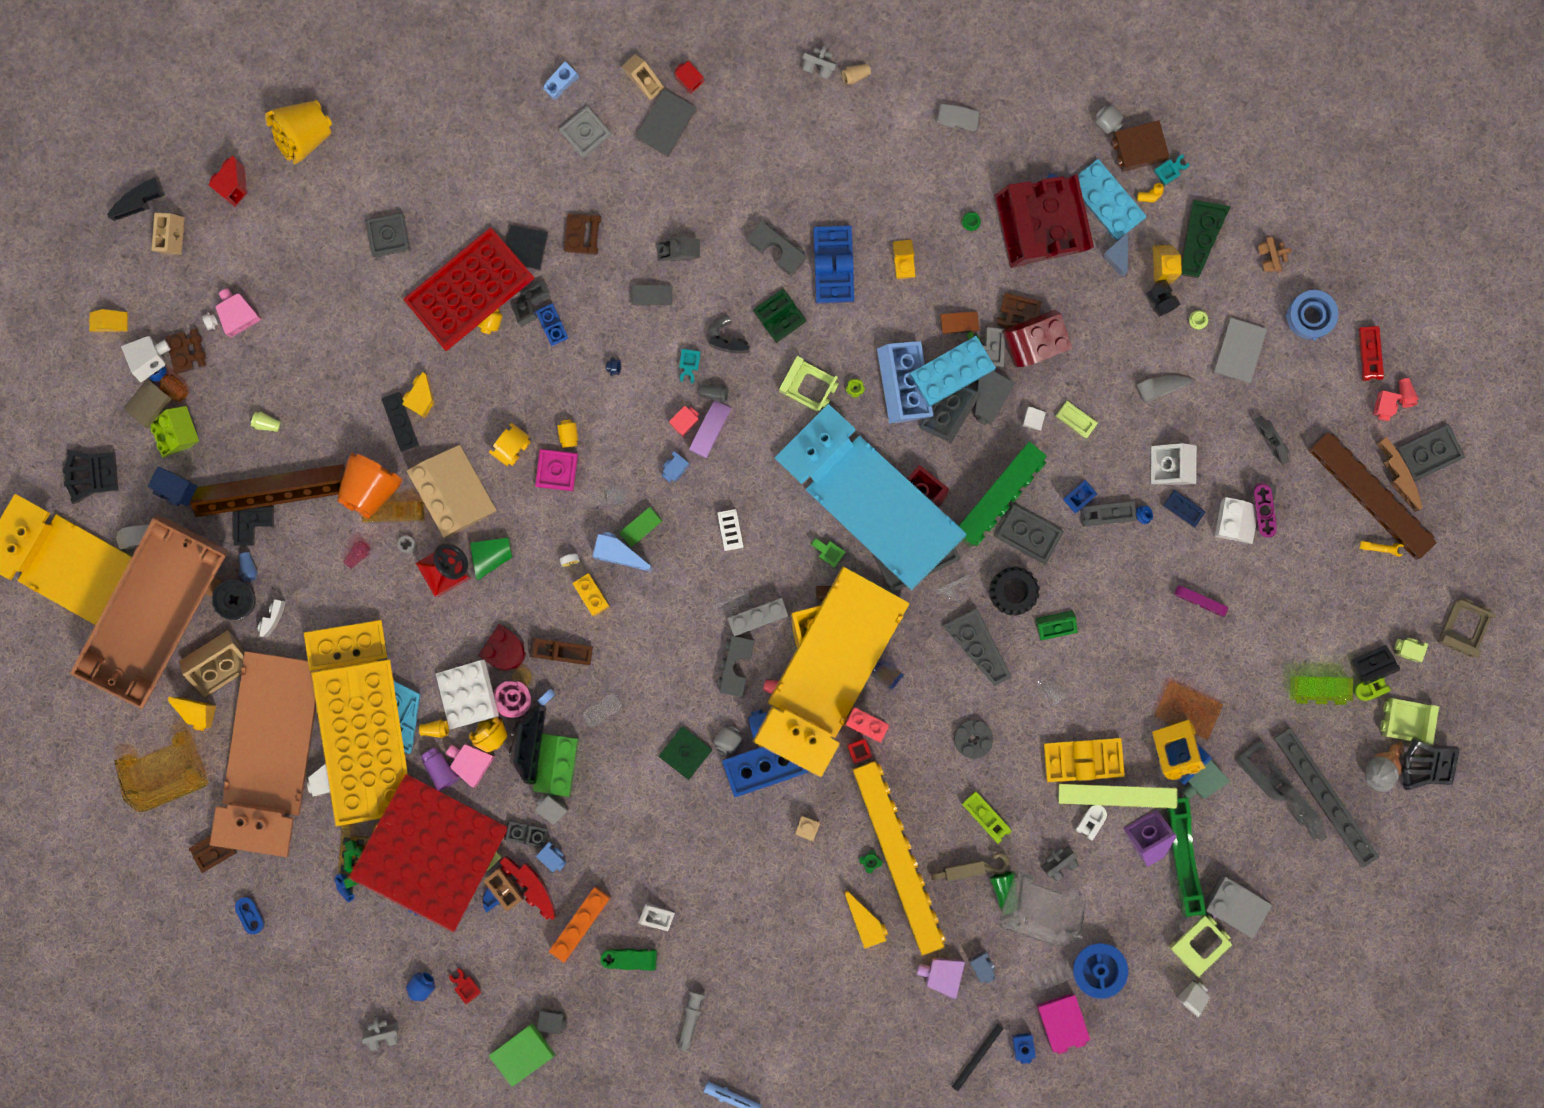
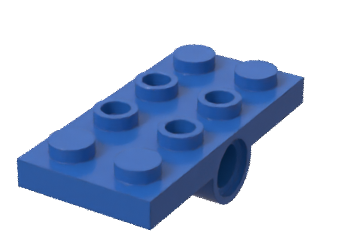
[814,226,854,304]

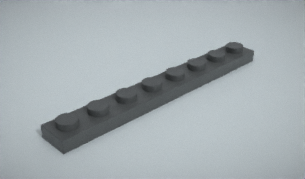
[1273,727,1379,868]

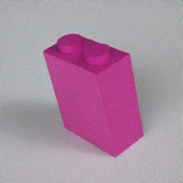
[1036,993,1090,1054]

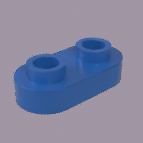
[235,897,265,935]

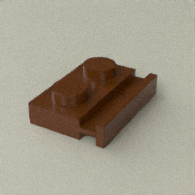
[188,836,237,873]

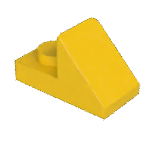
[893,240,915,279]

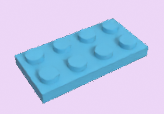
[1078,159,1147,241]
[910,336,996,407]

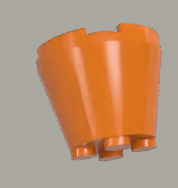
[337,452,403,519]

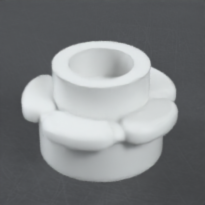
[202,312,218,330]

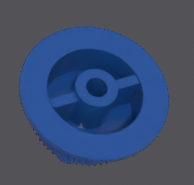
[1073,943,1128,999]

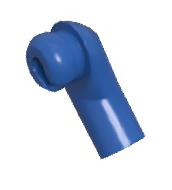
[334,874,355,902]

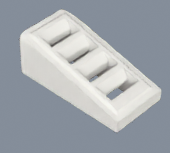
[717,509,744,551]

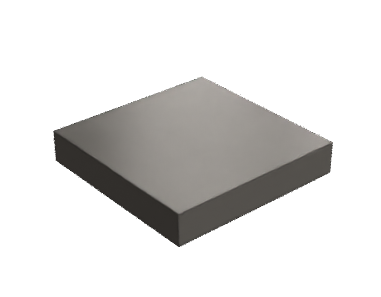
[559,106,612,159]

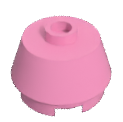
[493,681,531,718]

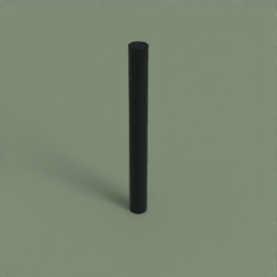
[952,1024,1004,1091]

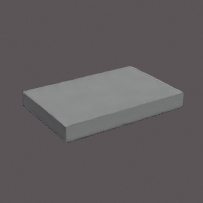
[1213,318,1267,384]

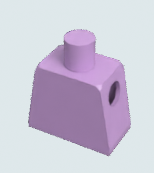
[917,957,965,999]

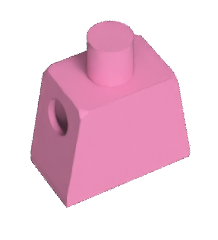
[216,288,262,338]
[446,744,495,788]

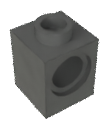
[537,1009,567,1035]

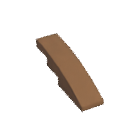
[1376,437,1423,512]

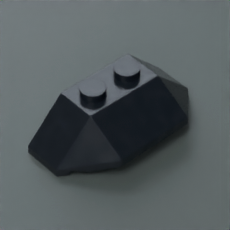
[509,706,546,784]

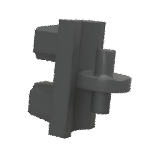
[1040,846,1079,882]

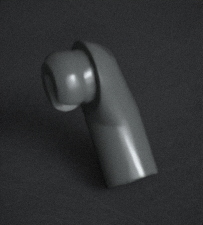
[708,314,731,338]

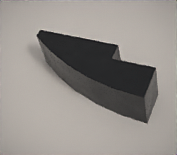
[107,178,165,221]

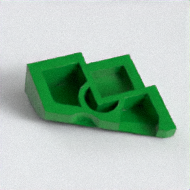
[470,538,513,580]

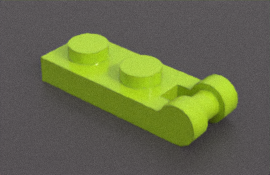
[962,791,1012,844]

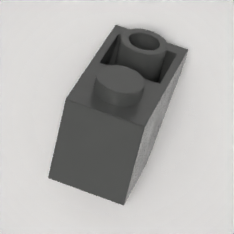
[657,236,700,261]

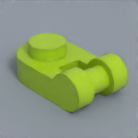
[1354,677,1391,701]

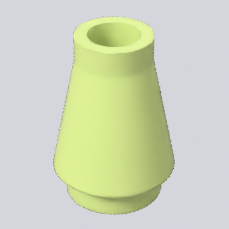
[251,411,281,432]

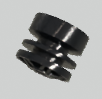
[212,580,256,620]

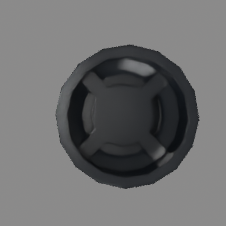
[1146,281,1181,317]

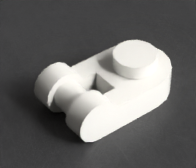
[1075,805,1107,841]

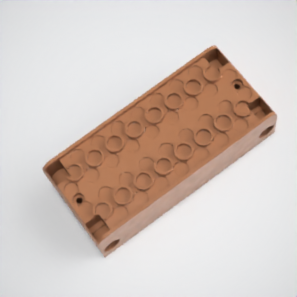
[70,514,229,709]

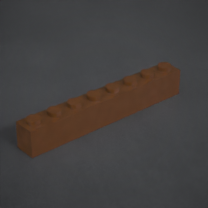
[1308,432,1437,560]
[190,464,345,517]

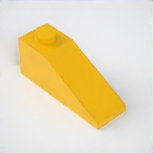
[844,890,888,949]

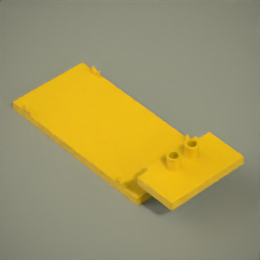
[0,494,132,625]
[753,566,910,777]
[303,620,408,827]

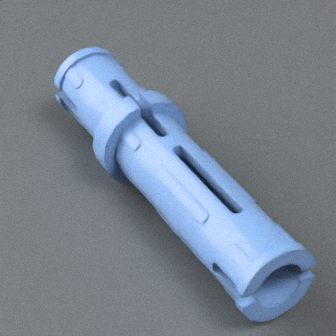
[703,1081,762,1108]

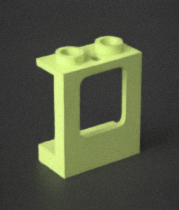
[779,356,839,413]
[1168,915,1232,977]

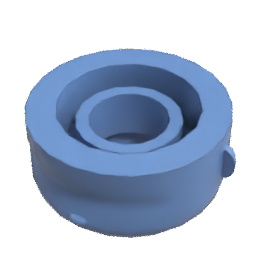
[1286,289,1339,341]

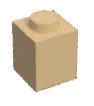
[795,815,820,841]

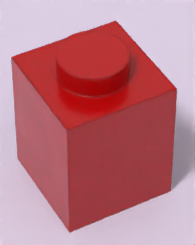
[674,61,704,95]
[847,738,872,764]

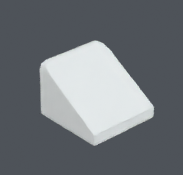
[1022,406,1046,431]

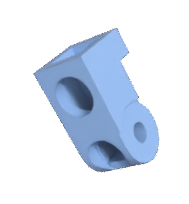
[543,62,580,100]

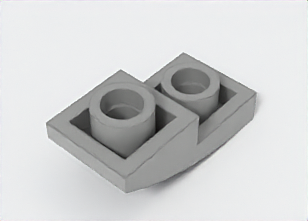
[937,104,979,132]

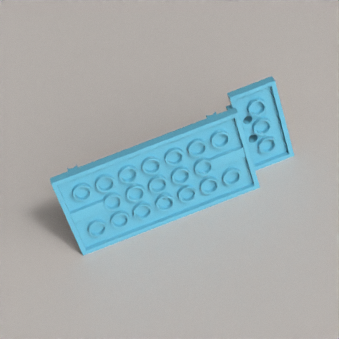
[775,404,966,591]

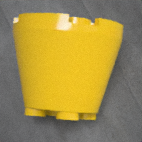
[265,100,332,165]

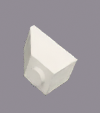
[1177,981,1210,1017]

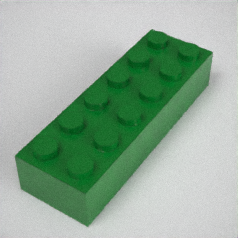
[959,441,1047,548]

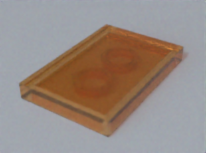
[1154,681,1223,740]

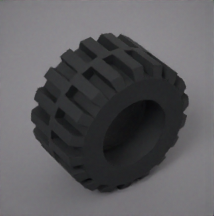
[989,567,1040,616]

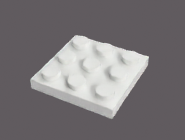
[436,660,499,730]

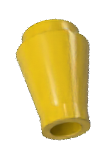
[419,719,449,738]

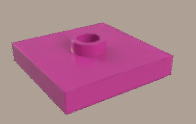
[535,449,578,492]

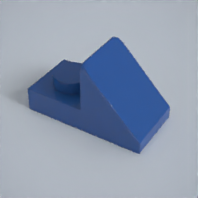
[1062,480,1097,514]

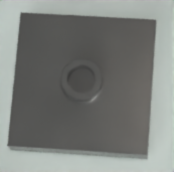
[366,212,411,258]

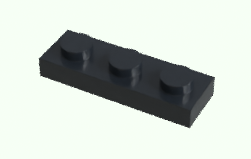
[381,392,420,452]

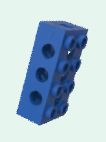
[722,747,808,798]

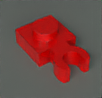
[449,968,482,1005]

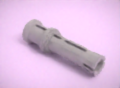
[678,990,706,1052]

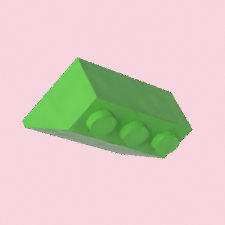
[533,733,579,797]

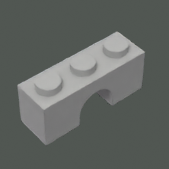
[727,598,788,637]

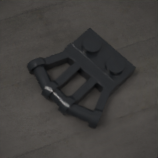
[62,449,119,504]
[1401,736,1460,790]

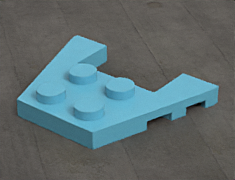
[393,680,421,754]

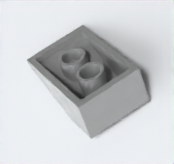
[1205,875,1272,939]

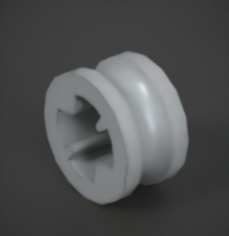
[397,536,416,553]

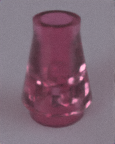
[343,540,371,569]

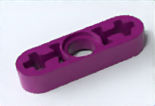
[1253,482,1277,538]
[1174,585,1229,617]

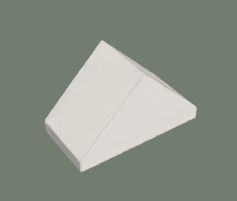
[639,902,675,931]

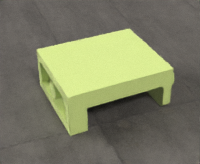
[1380,698,1439,745]

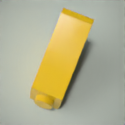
[1153,245,1182,283]

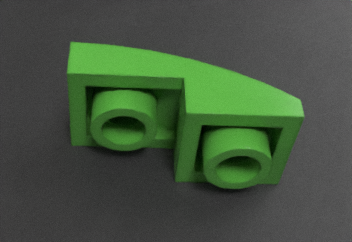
[619,506,663,547]

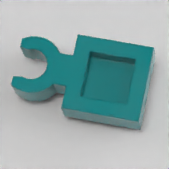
[1154,155,1190,186]
[679,349,701,384]

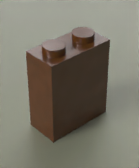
[1111,120,1169,172]

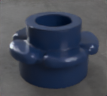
[606,357,621,376]

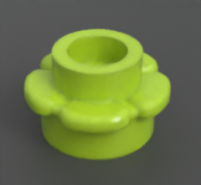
[846,379,865,397]

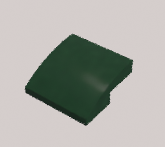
[752,289,807,343]

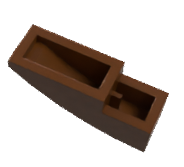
[530,638,593,665]

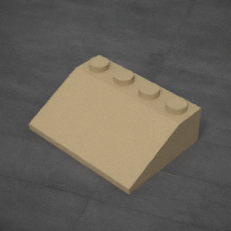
[407,445,497,539]

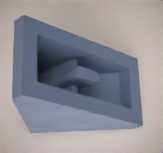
[1102,235,1128,276]

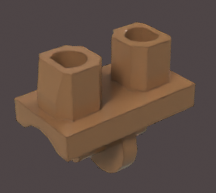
[1258,237,1292,273]

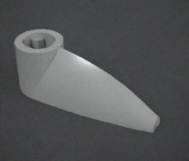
[1137,375,1194,403]

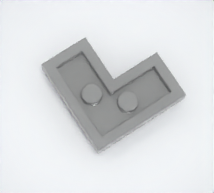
[983,327,1005,368]

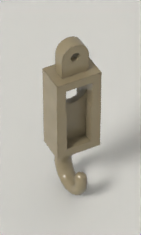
[931,853,1010,881]

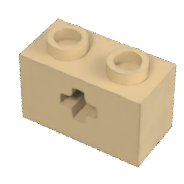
[151,213,185,255]

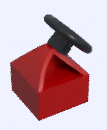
[416,543,471,597]

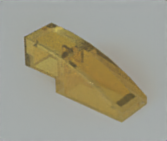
[362,501,424,523]

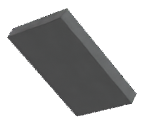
[635,89,697,157]
[919,387,980,444]
[1396,423,1465,482]
[995,504,1064,565]

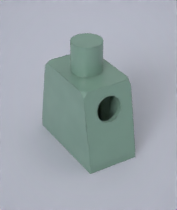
[1181,760,1230,800]

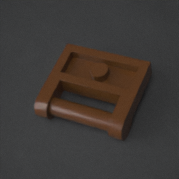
[564,214,602,255]

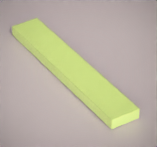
[1059,784,1177,808]

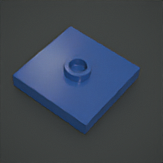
[1157,738,1212,785]

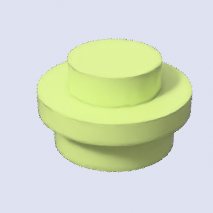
[1189,310,1208,330]

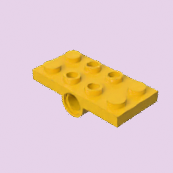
[1043,738,1125,782]

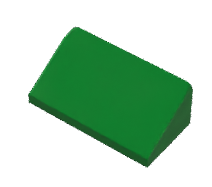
[1036,610,1078,641]

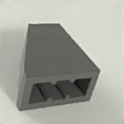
[974,371,1015,425]

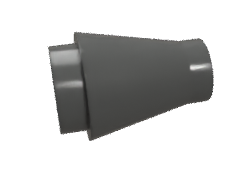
[699,384,728,403]

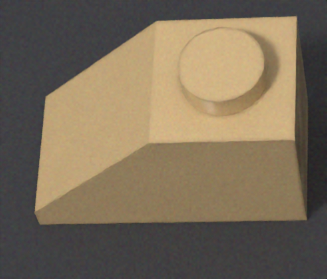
[621,54,664,101]

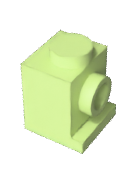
[1394,638,1428,662]

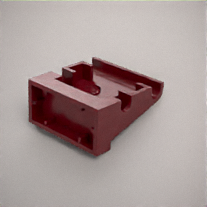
[994,174,1094,268]

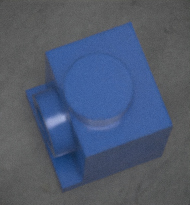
[1012,1032,1036,1064]

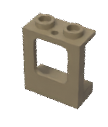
[1437,598,1496,658]

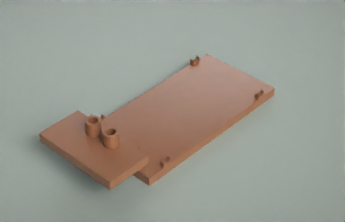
[210,651,321,857]

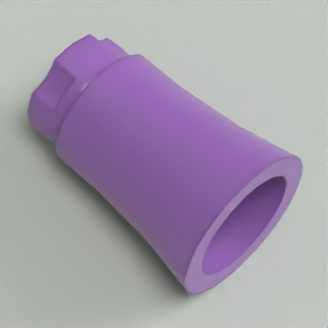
[420,747,460,791]

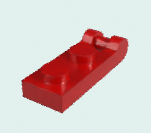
[1358,326,1384,381]

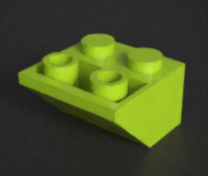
[150,406,199,458]

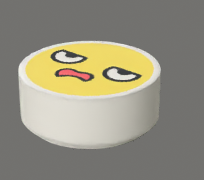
[559,553,580,567]

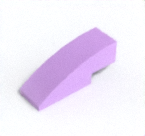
[689,401,732,459]

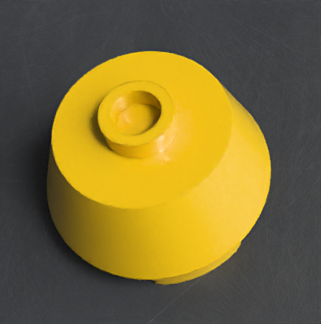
[468,717,508,753]

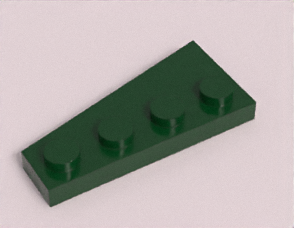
[1181,200,1231,278]

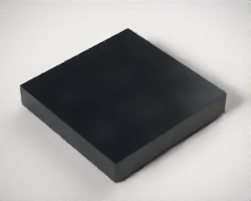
[506,225,548,270]

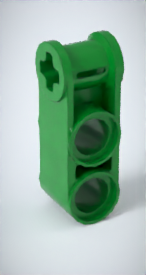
[600,948,657,971]

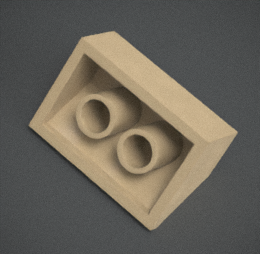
[179,630,245,698]

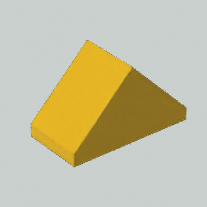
[89,309,128,332]

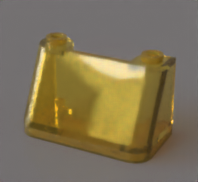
[114,731,208,812]

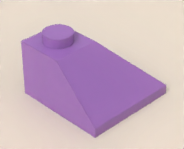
[1123,809,1176,867]

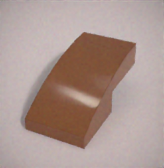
[940,312,980,334]

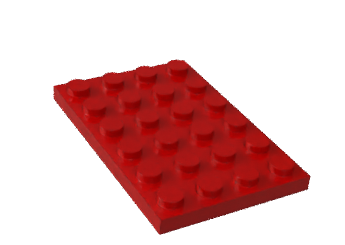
[403,227,535,351]

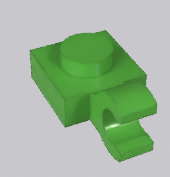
[811,538,845,568]

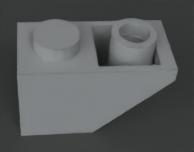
[535,794,569,825]

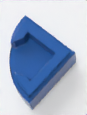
[483,888,500,913]

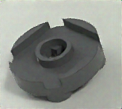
[954,720,993,759]

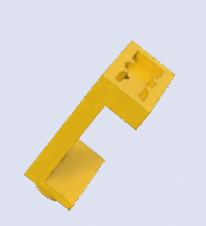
[1152,720,1205,780]

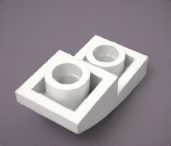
[258,600,285,637]

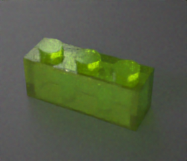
[1290,676,1353,705]

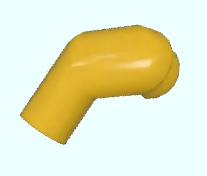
[1137,183,1164,203]

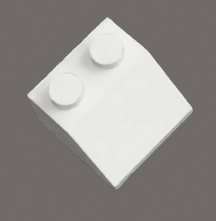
[1151,443,1197,485]
[1214,497,1257,544]

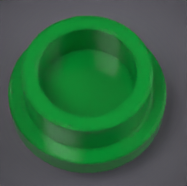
[962,212,981,231]

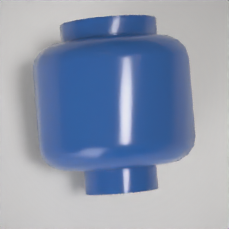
[406,972,435,1001]

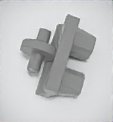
[803,45,838,79]
[361,1016,399,1051]

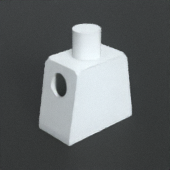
[121,336,171,383]

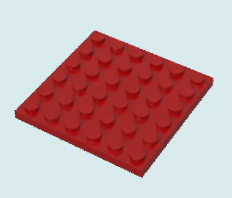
[349,774,507,933]

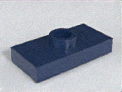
[1163,490,1206,528]

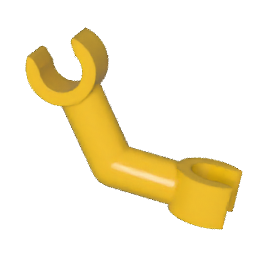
[1359,541,1404,557]

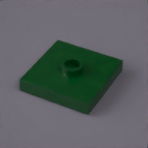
[658,726,712,780]

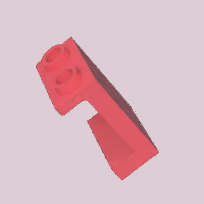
[844,707,889,743]

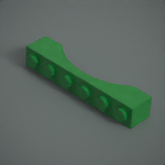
[1166,796,1206,917]

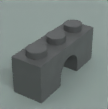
[747,221,806,277]
[717,636,755,697]

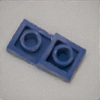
[536,303,569,346]

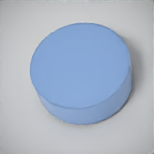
[537,688,555,706]

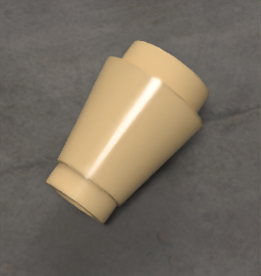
[841,64,871,85]

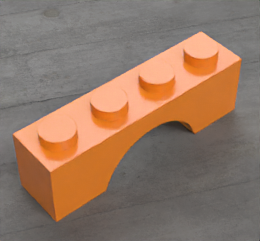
[549,886,611,963]

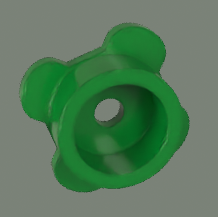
[859,850,882,873]

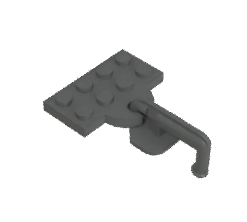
[1236,738,1327,842]

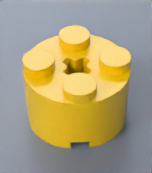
[489,422,531,467]

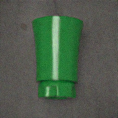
[989,871,1021,915]

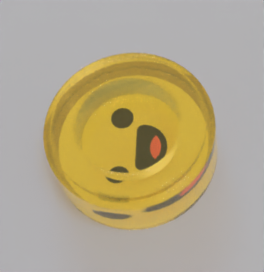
[512,668,532,686]

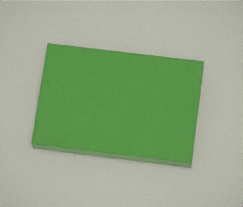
[489,1023,556,1087]

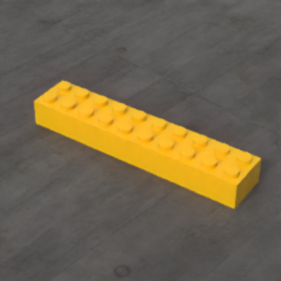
[852,761,946,955]

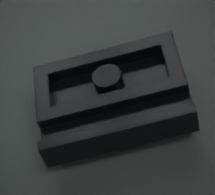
[1351,645,1400,686]

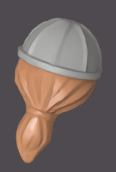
[1366,741,1404,792]

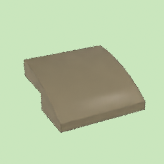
[124,379,172,428]

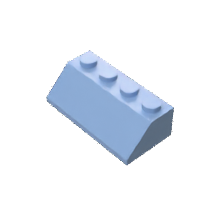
[877,341,933,424]

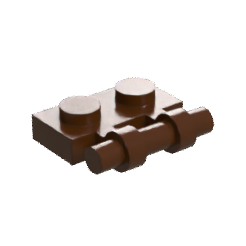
[997,293,1042,329]
[166,329,206,374]

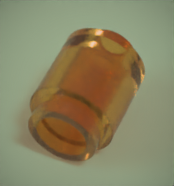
[160,374,189,402]

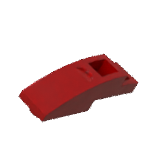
[500,856,557,920]

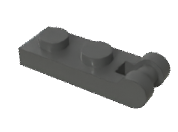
[1081,501,1137,527]

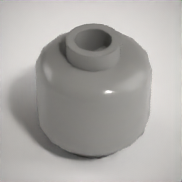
[1095,105,1124,134]
[713,726,742,756]

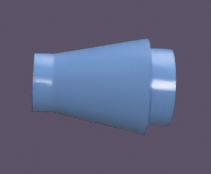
[239,552,258,582]

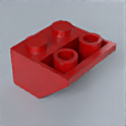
[208,156,247,207]

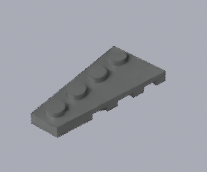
[943,609,1012,686]

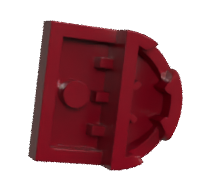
[478,624,526,671]

